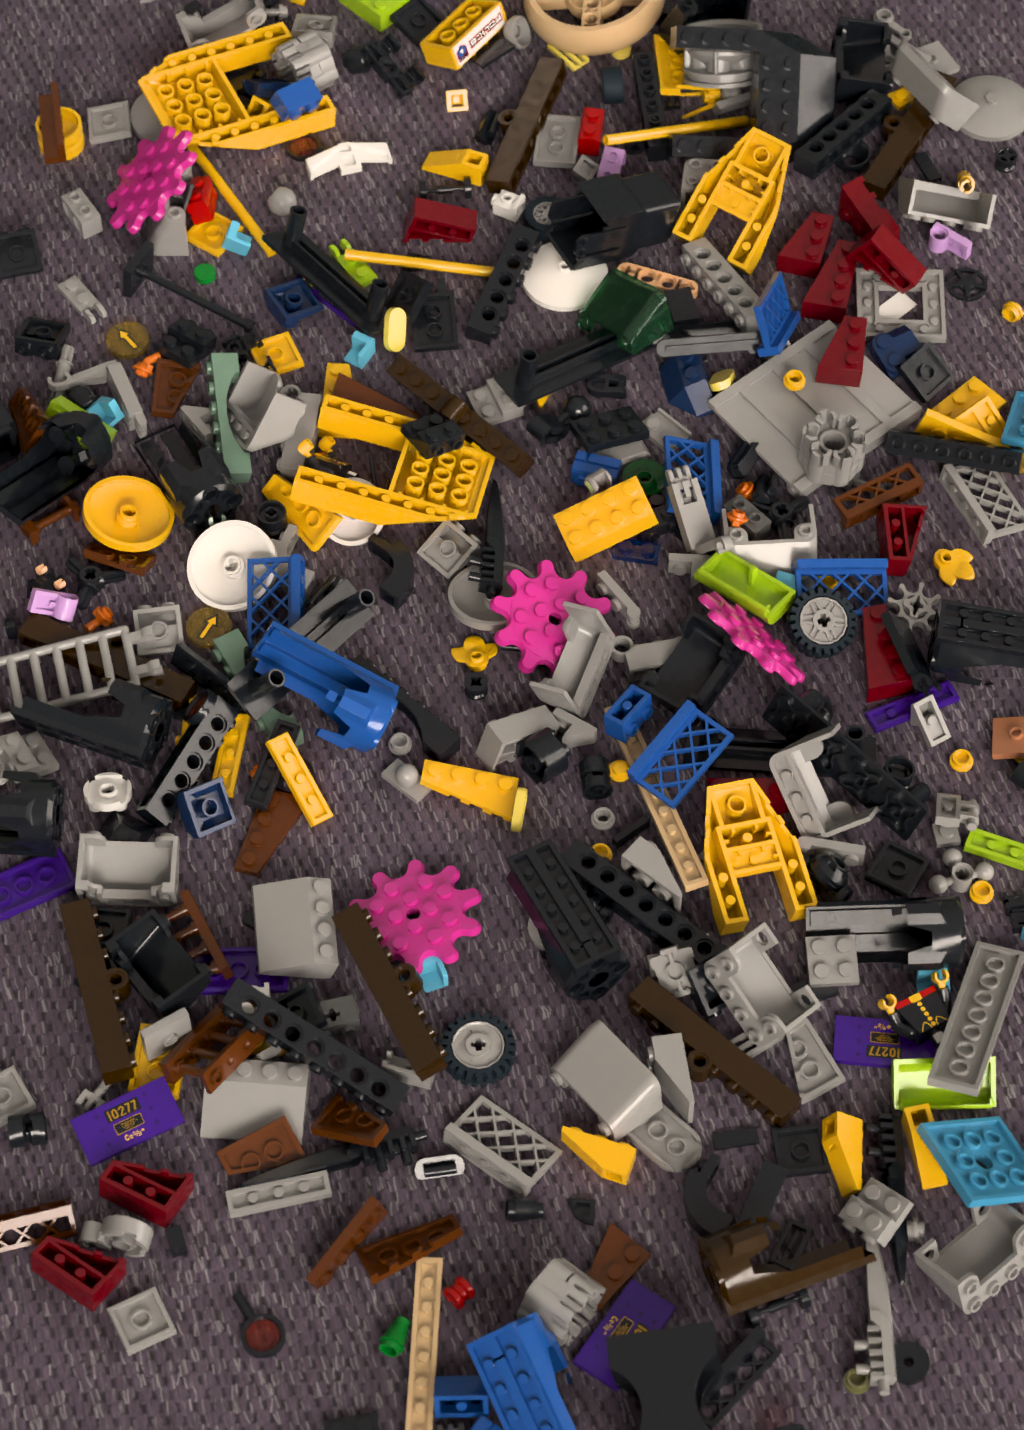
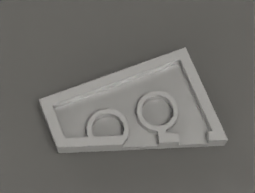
[786,1018,846,1105]

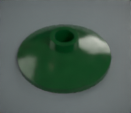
[622,459,665,496]

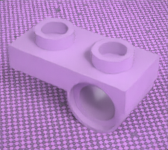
[596,146,626,178]
[928,222,973,260]
[27,587,79,622]

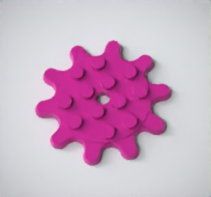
[106,126,197,235]
[489,560,616,676]
[698,591,806,686]
[349,860,482,975]

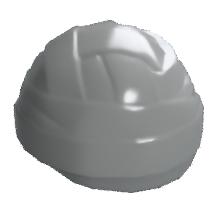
[503,15,531,49]

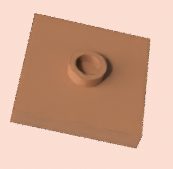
[992,717,1024,760]

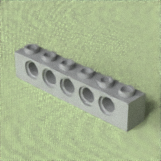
[680,237,759,332]

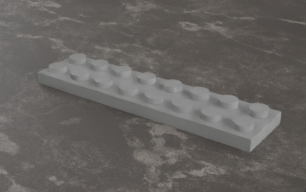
[927,941,1024,1097]

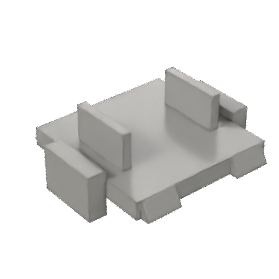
[649,944,695,998]

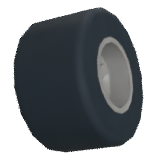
[600,65,625,104]

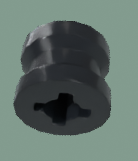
[624,128,645,155]
[995,147,1018,173]
[464,672,488,701]

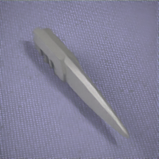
[854,1241,897,1396]

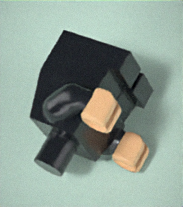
[27,564,66,599]

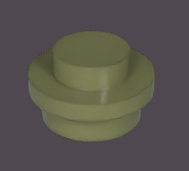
[843,1368,870,1394]

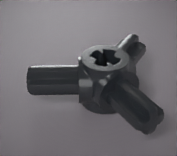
[750,496,810,539]
[65,557,126,611]

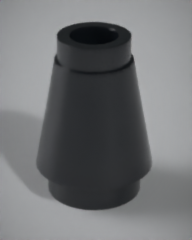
[505,1196,544,1223]

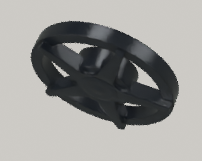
[946,268,987,302]

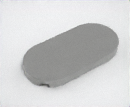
[624,1103,702,1173]

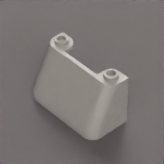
[175,0,267,49]
[146,166,193,256]
[75,831,180,907]
[550,1020,663,1142]

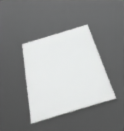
[879,292,918,319]

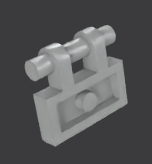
[935,793,979,831]

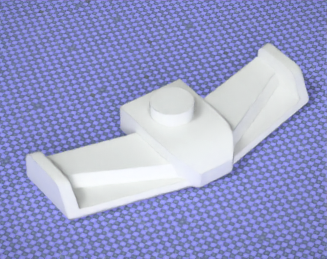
[305,141,393,181]

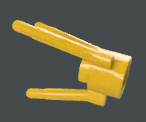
[675,84,721,119]

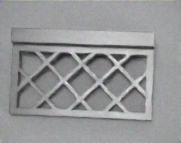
[938,464,1024,546]
[443,1095,562,1199]

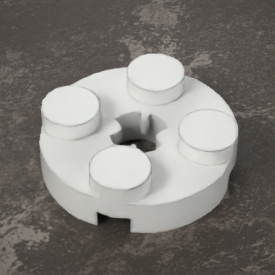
[83,772,132,812]

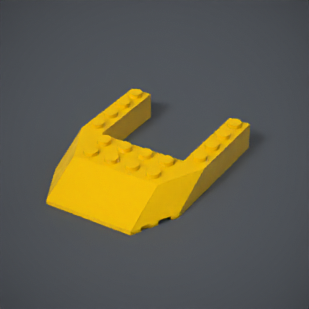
[138,22,336,150]
[290,394,495,525]

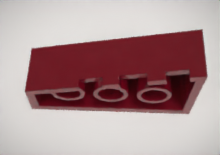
[801,239,858,324]
[860,603,913,703]

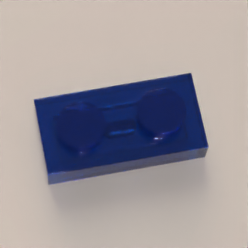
[612,539,661,566]

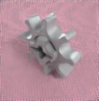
[885,582,941,636]

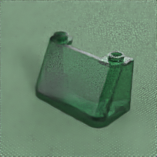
[577,269,674,355]

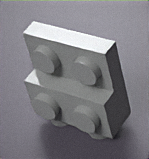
[291,13,338,48]
[466,378,526,426]
[416,521,483,582]
[133,602,184,657]
[0,731,60,784]
[838,1177,914,1248]

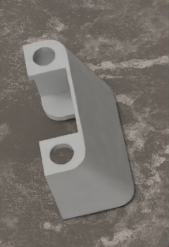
[704,922,822,1046]
[913,1204,1024,1314]

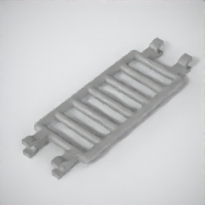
[0,625,164,723]

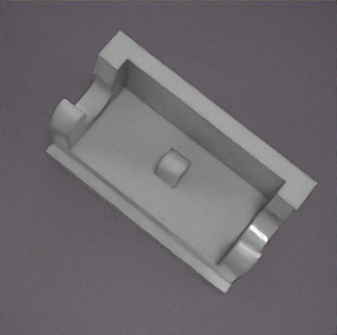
[381,1050,436,1090]

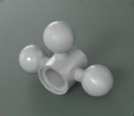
[929,848,994,894]

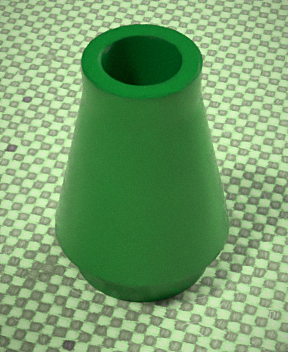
[379,1316,410,1357]

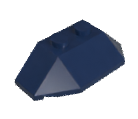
[658,354,715,417]

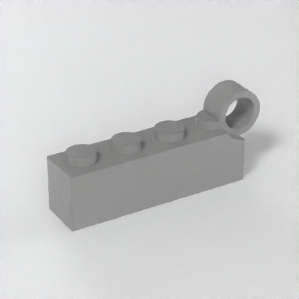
[277,384,323,481]
[611,635,683,682]

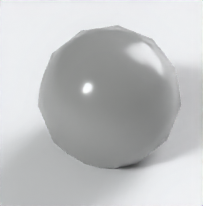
[267,187,297,217]

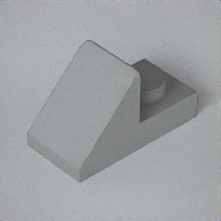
[180,405,214,447]
[668,553,713,589]
[910,694,951,747]
[552,707,597,748]

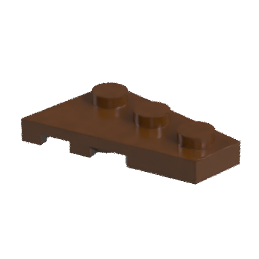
[151,358,202,419]
[83,542,157,577]
[310,1093,389,1148]
[216,1115,306,1175]
[588,1223,651,1312]

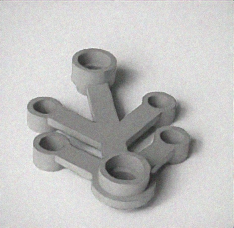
[873,8,912,72]

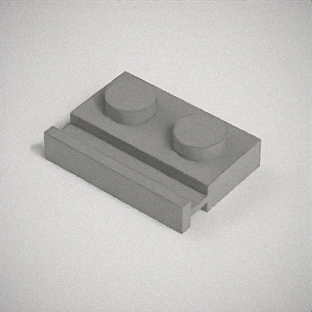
[642,407,692,451]

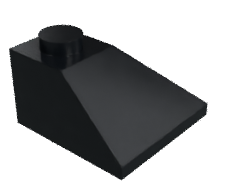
[98,811,156,842]

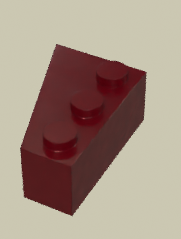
[876,503,927,577]

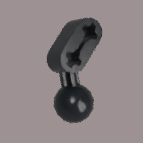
[526,395,591,444]

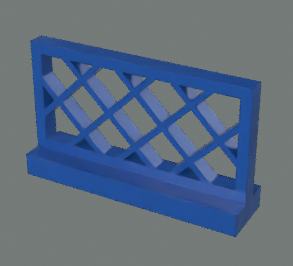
[753,271,801,357]
[663,435,723,525]
[247,554,305,650]
[792,558,889,616]
[627,700,734,810]

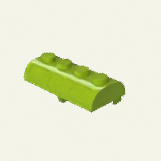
[693,550,796,625]
[891,1056,996,1111]

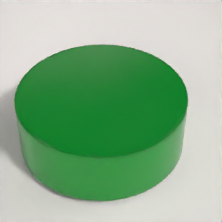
[194,263,216,284]

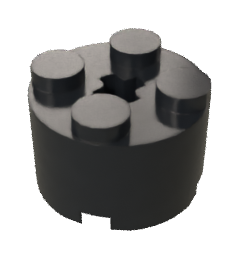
[516,727,570,785]

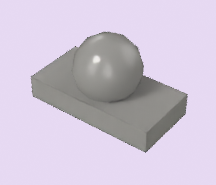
[712,87,751,115]
[381,758,432,804]

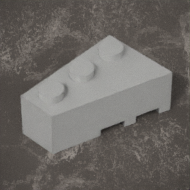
[476,705,560,773]

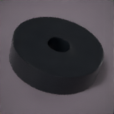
[894,1341,930,1385]

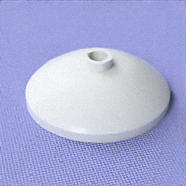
[329,477,384,546]

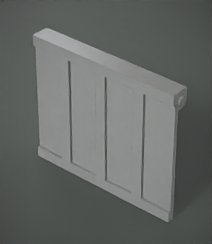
[707,320,922,499]

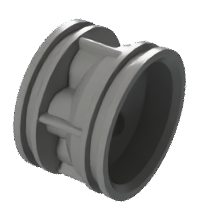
[683,19,762,89]

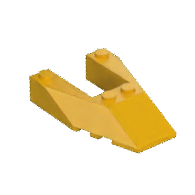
[672,127,791,276]
[704,778,818,936]

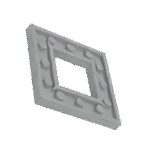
[855,268,947,343]

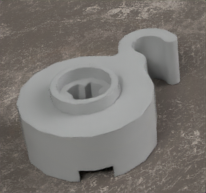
[78,1215,154,1258]

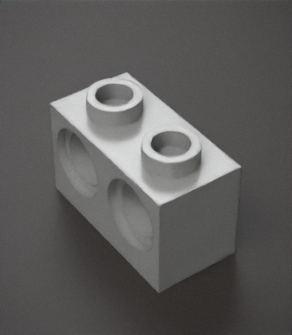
[61,188,103,239]

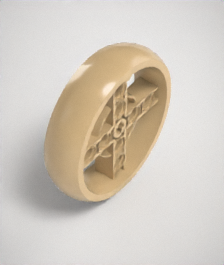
[523,0,665,56]

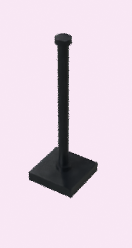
[123,240,255,333]

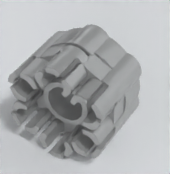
[271,30,339,92]
[798,409,868,487]
[517,1258,606,1347]

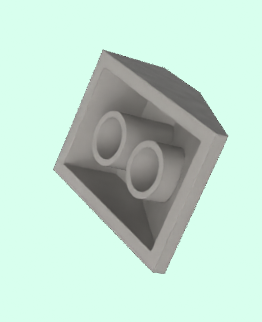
[621,836,682,914]
[646,1033,695,1123]

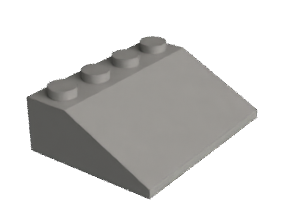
[251,877,339,979]
[200,1059,311,1146]

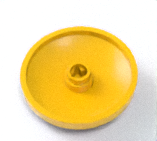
[82,475,175,552]

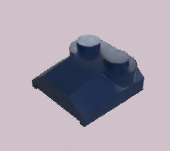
[242,78,295,99]
[263,278,324,328]
[866,325,921,380]
[177,776,238,839]

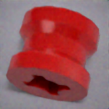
[443,1276,476,1310]

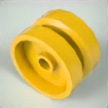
[35,107,85,160]

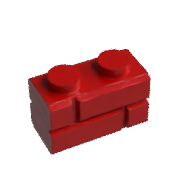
[577,107,605,156]
[186,176,218,225]

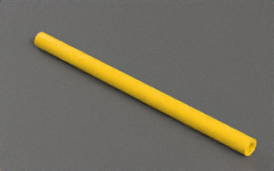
[603,115,749,146]
[186,145,277,257]
[344,249,494,277]

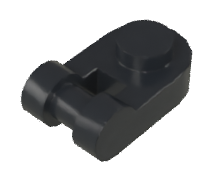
[587,374,627,399]

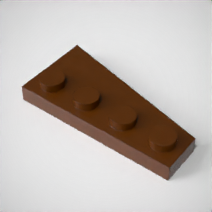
[332,373,419,419]
[8,386,49,454]
[234,790,303,877]
[305,1195,388,1290]
[355,1213,463,1285]

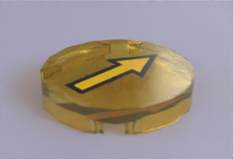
[106,322,150,360]
[186,607,232,649]

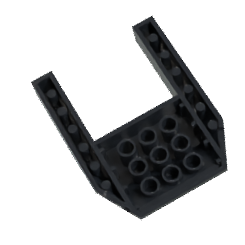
[666,25,836,163]

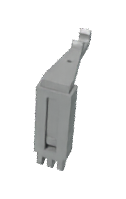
[47,359,147,439]
[665,464,734,555]

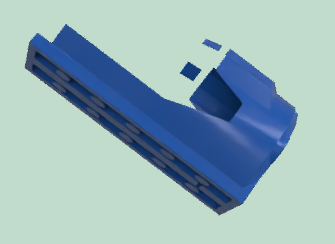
[251,621,399,753]
[466,1312,576,1430]

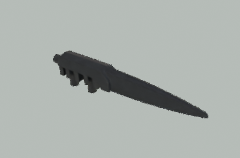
[468,480,505,599]
[863,1105,908,1285]
[240,1125,427,1188]

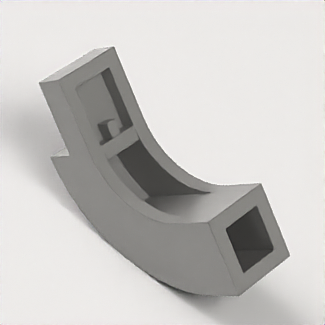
[271,524,316,601]

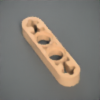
[617,262,698,299]

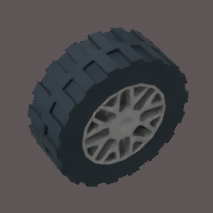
[524,195,572,241]

